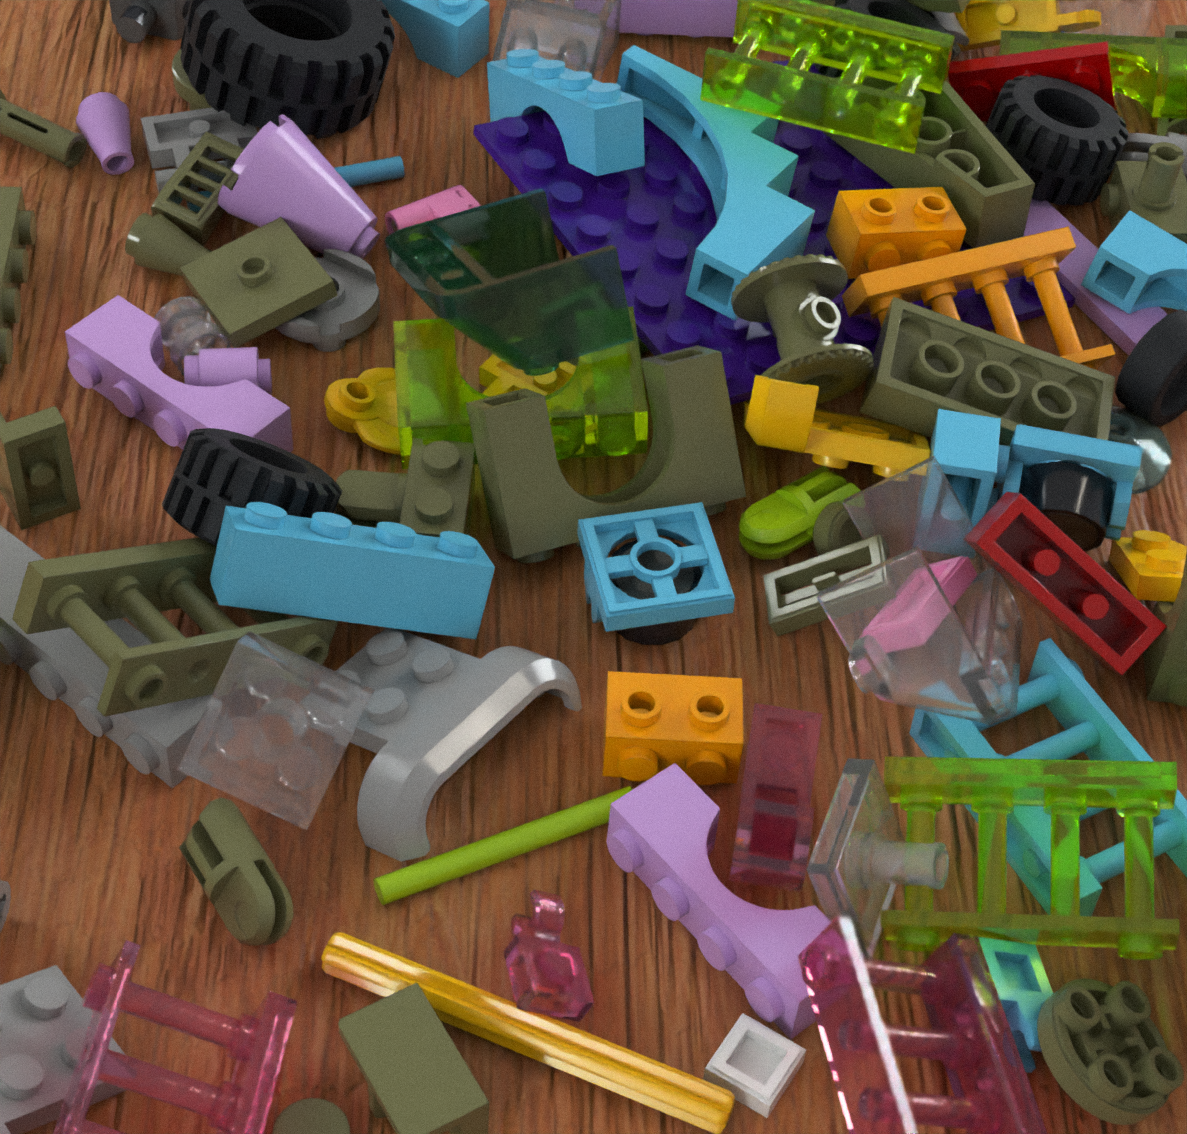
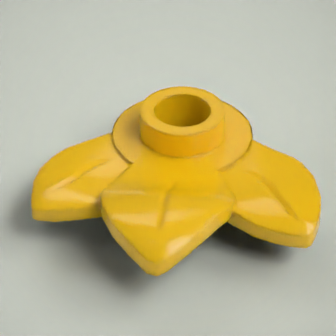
[324,367,443,455]

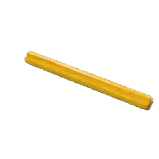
[321,932,735,1134]

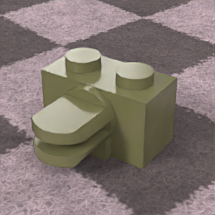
[335,438,475,537]

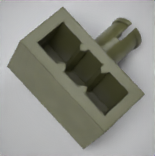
[1100,142,1187,244]

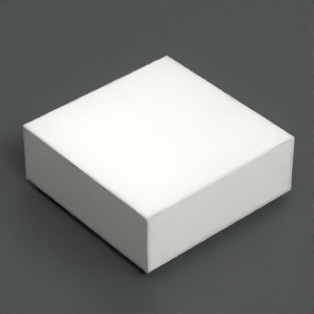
[703,1013,806,1118]

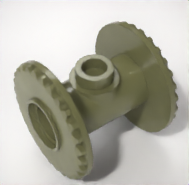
[731,254,874,405]

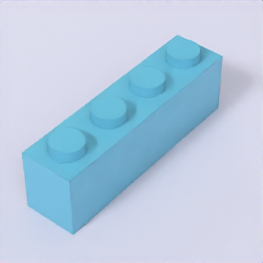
[210,502,495,640]

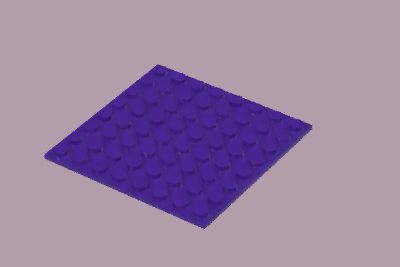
[473,55,1076,405]

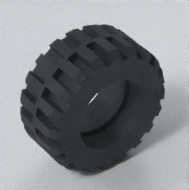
[180,0,395,139]

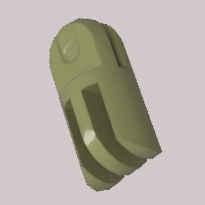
[179,797,294,946]

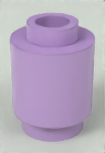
[184,347,272,394]

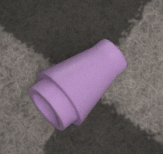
[76,92,134,175]

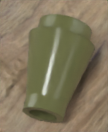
[125,213,212,276]

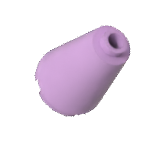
[217,114,380,259]

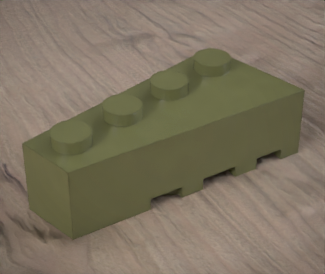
[823,56,1035,248]

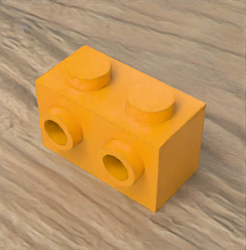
[826,187,967,279]
[602,671,743,785]

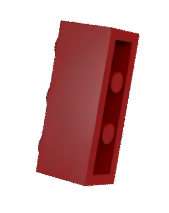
[963,492,1167,675]

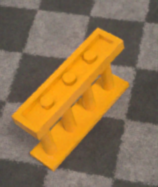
[842,226,1115,370]

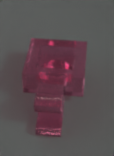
[503,889,595,1022]

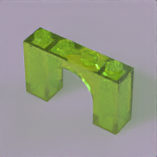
[393,306,648,469]

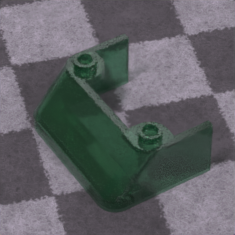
[385,188,634,376]

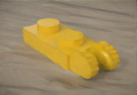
[955,0,1101,52]

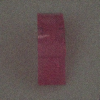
[728,703,822,892]

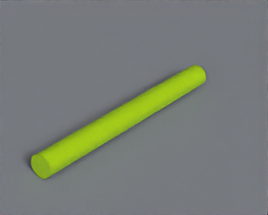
[373,786,633,905]

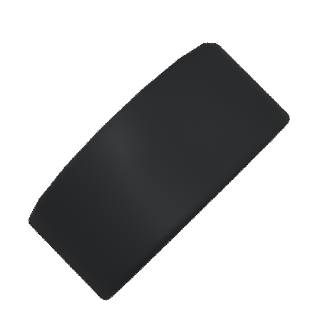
[1115,310,1187,426]

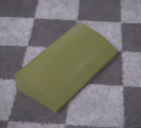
[859,297,1115,446]

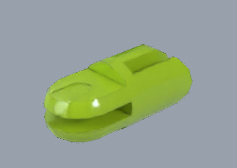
[739,466,866,560]

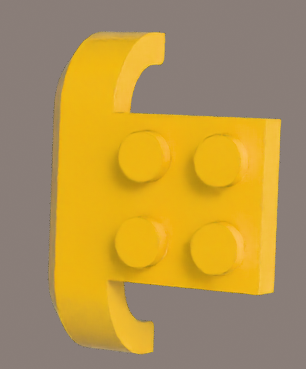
[744,375,931,480]

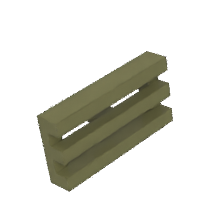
[763,534,897,636]

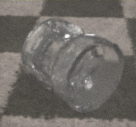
[154,296,231,376]

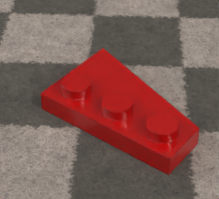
[948,41,1117,122]

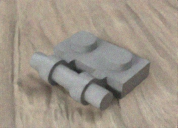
[141,108,258,193]

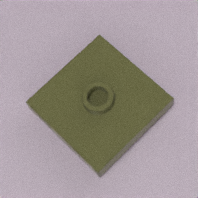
[180,217,338,348]

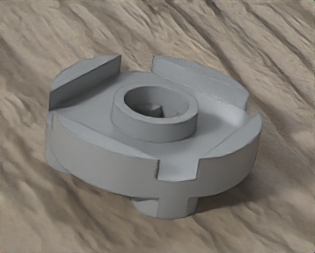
[275,249,380,352]

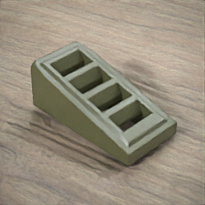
[151,131,244,247]

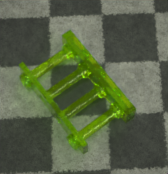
[700,0,955,154]
[880,756,1180,960]

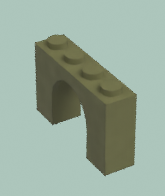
[466,345,746,563]

